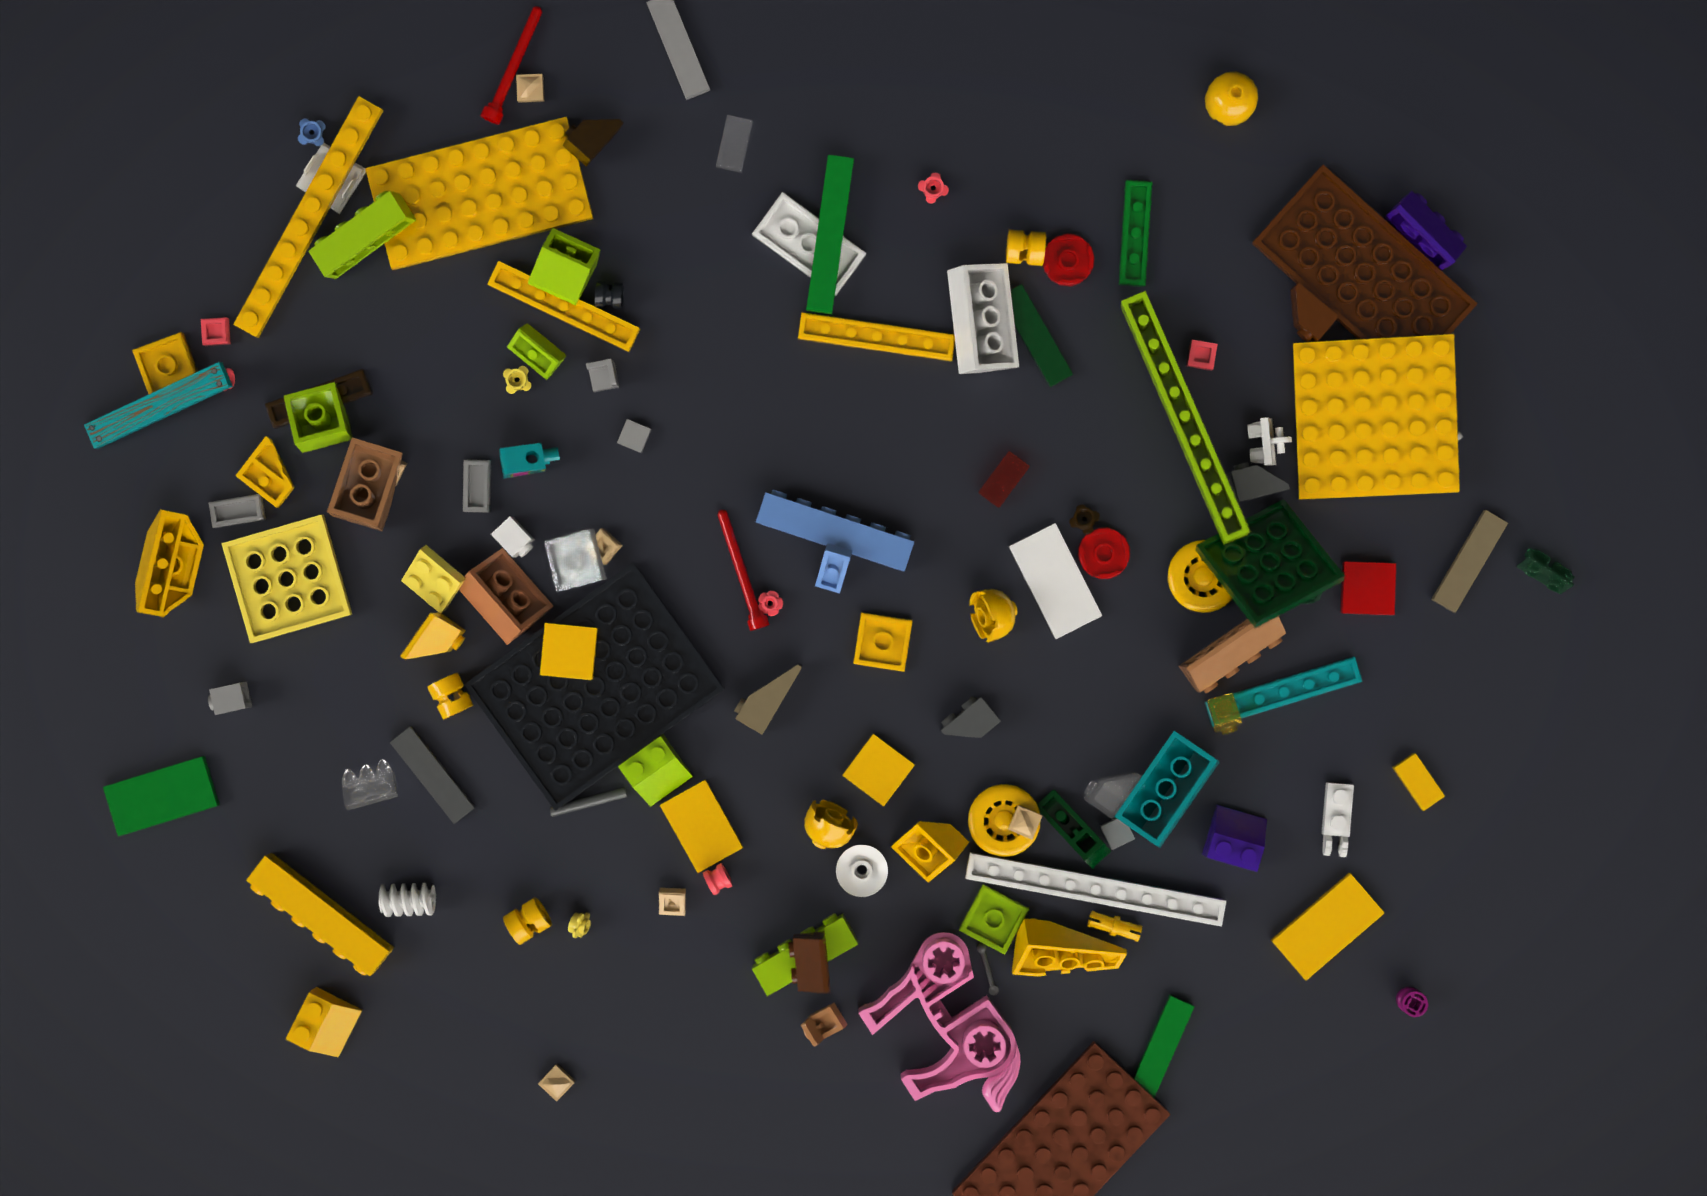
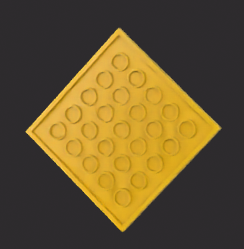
[1293,334,1460,499]

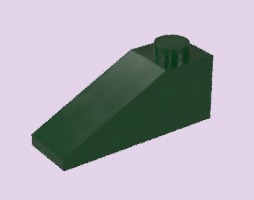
[1037,789,1111,869]

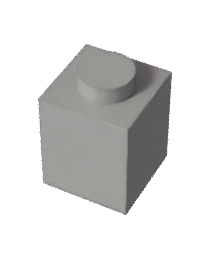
[208,682,252,715]

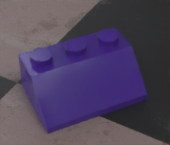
[1384,191,1467,270]

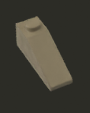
[734,664,803,735]

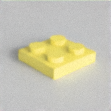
[401,545,466,614]

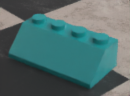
[1114,731,1219,848]

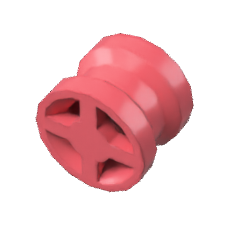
[703,863,733,896]

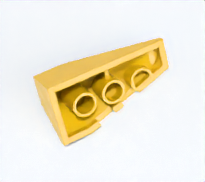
[1012,918,1127,977]

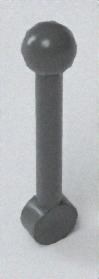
[977,943,999,996]

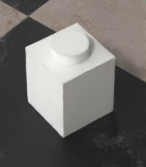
[491,516,535,558]

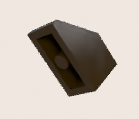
[563,119,624,167]

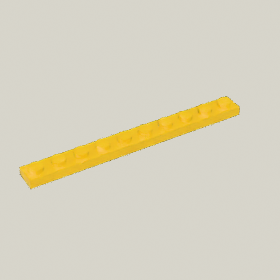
[233,96,383,338]

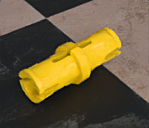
[1087,911,1142,942]

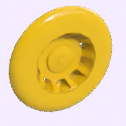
[1168,540,1232,613]
[968,784,1041,857]

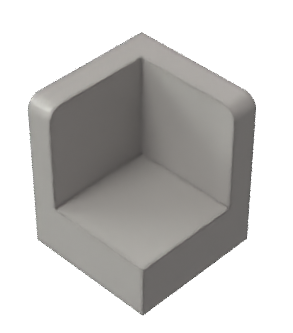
[586,359,619,392]

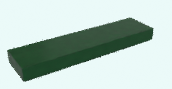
[1011,284,1073,388]

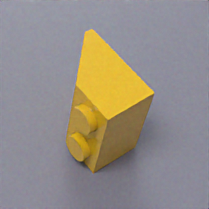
[286,987,362,1057]

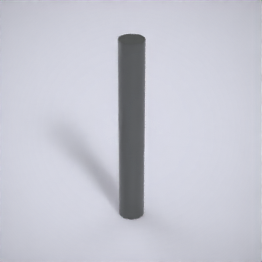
[549,787,628,817]

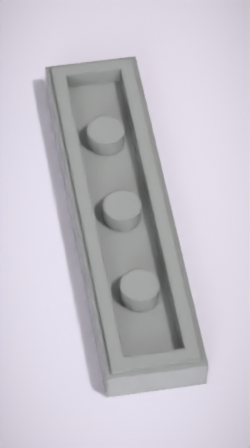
[646,0,710,100]

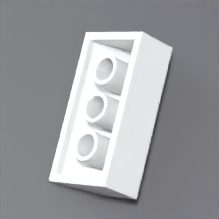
[947,263,1019,374]

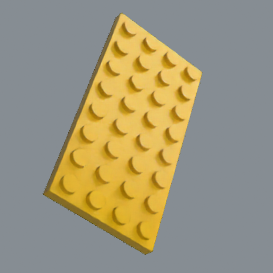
[365,117,594,270]

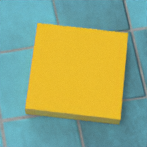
[132,332,198,394]
[853,612,913,672]
[540,623,598,680]
[842,734,915,806]

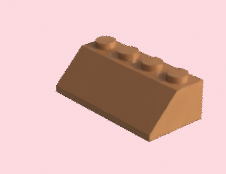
[1179,616,1286,693]

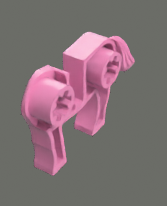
[858,932,1021,1112]

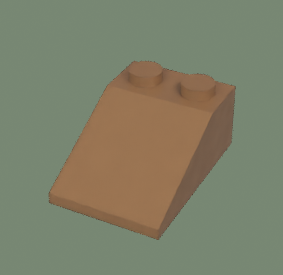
[327,437,403,532]

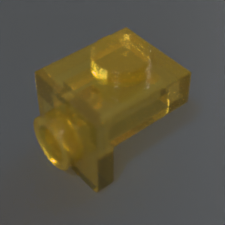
[1206,693,1242,735]

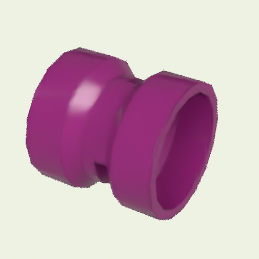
[1396,987,1428,1017]

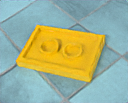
[660,779,743,873]

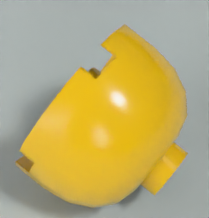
[1205,71,1258,126]
[969,589,1017,642]
[804,800,858,849]

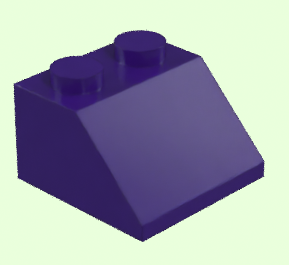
[1202,804,1267,872]

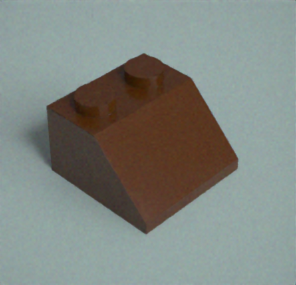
[788,931,830,993]

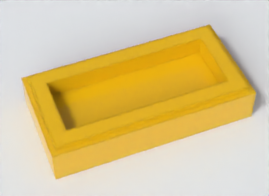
[1392,753,1445,811]

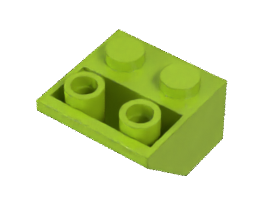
[528,228,600,305]

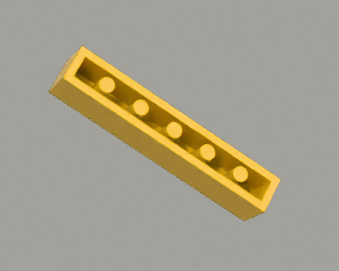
[246,853,394,976]

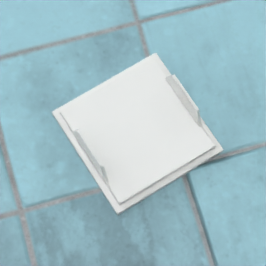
[296,143,366,214]

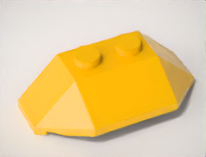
[135,509,204,617]

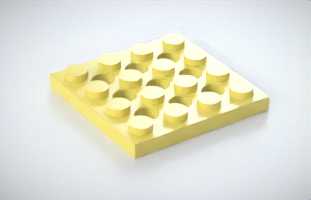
[221,515,353,643]

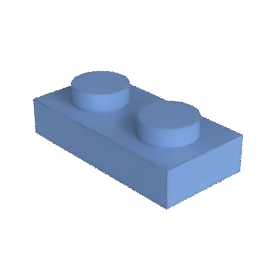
[815,543,852,594]

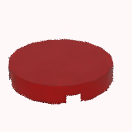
[1043,234,1095,287]
[1078,528,1130,579]

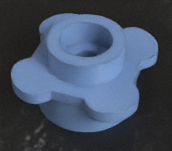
[298,118,326,146]

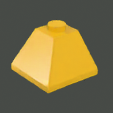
[401,613,466,659]
[891,821,969,882]

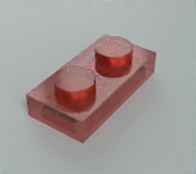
[978,451,1030,508]

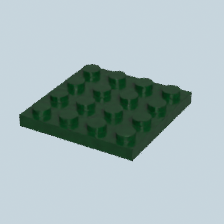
[1196,499,1345,628]

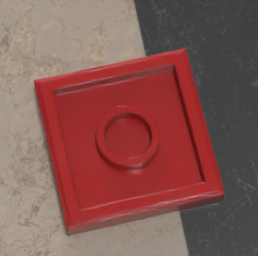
[1341,561,1396,615]

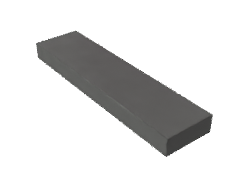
[390,726,476,824]

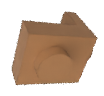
[801,1003,848,1046]

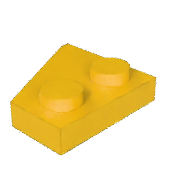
[235,436,295,508]

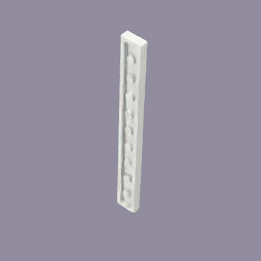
[965,852,1226,927]

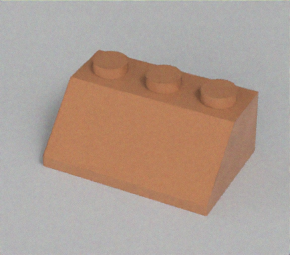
[459,548,553,645]

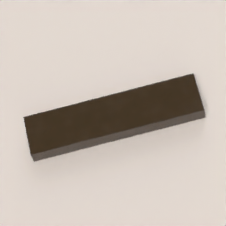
[265,369,373,429]

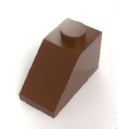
[1290,283,1339,342]

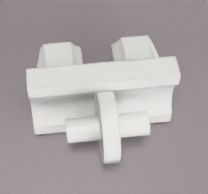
[1247,417,1292,466]

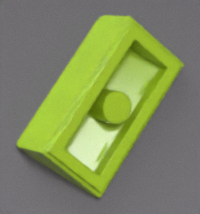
[507,324,566,380]

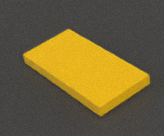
[1271,873,1385,980]

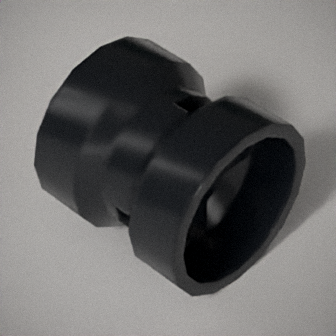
[595,281,624,309]

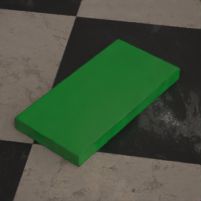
[103,756,220,837]

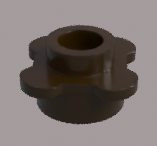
[1069,505,1100,534]

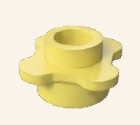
[503,366,532,394]
[568,912,591,938]

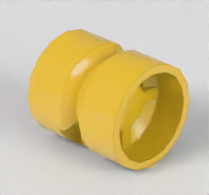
[1006,229,1046,266]
[427,672,473,720]
[503,897,552,945]

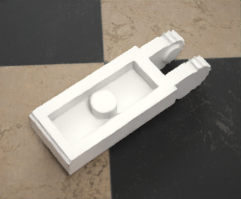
[1322,782,1354,857]

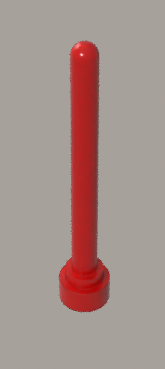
[480,6,542,125]
[717,509,770,631]

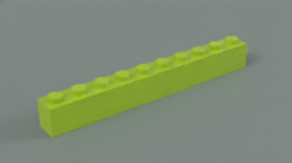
[1121,291,1250,545]

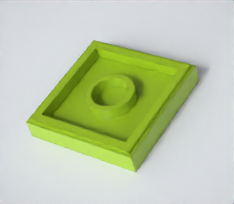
[959,884,1029,955]

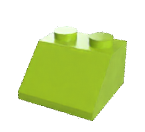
[284,382,353,453]
[618,734,693,807]

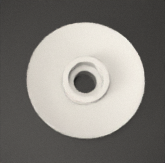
[836,845,888,897]

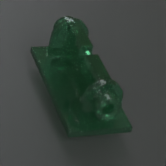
[1517,548,1575,594]

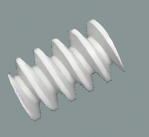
[379,883,436,917]

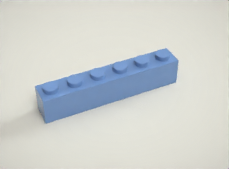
[756,490,914,572]

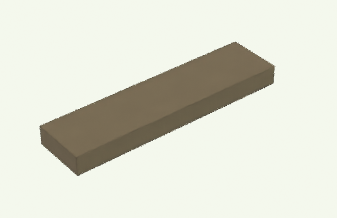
[1431,510,1508,613]

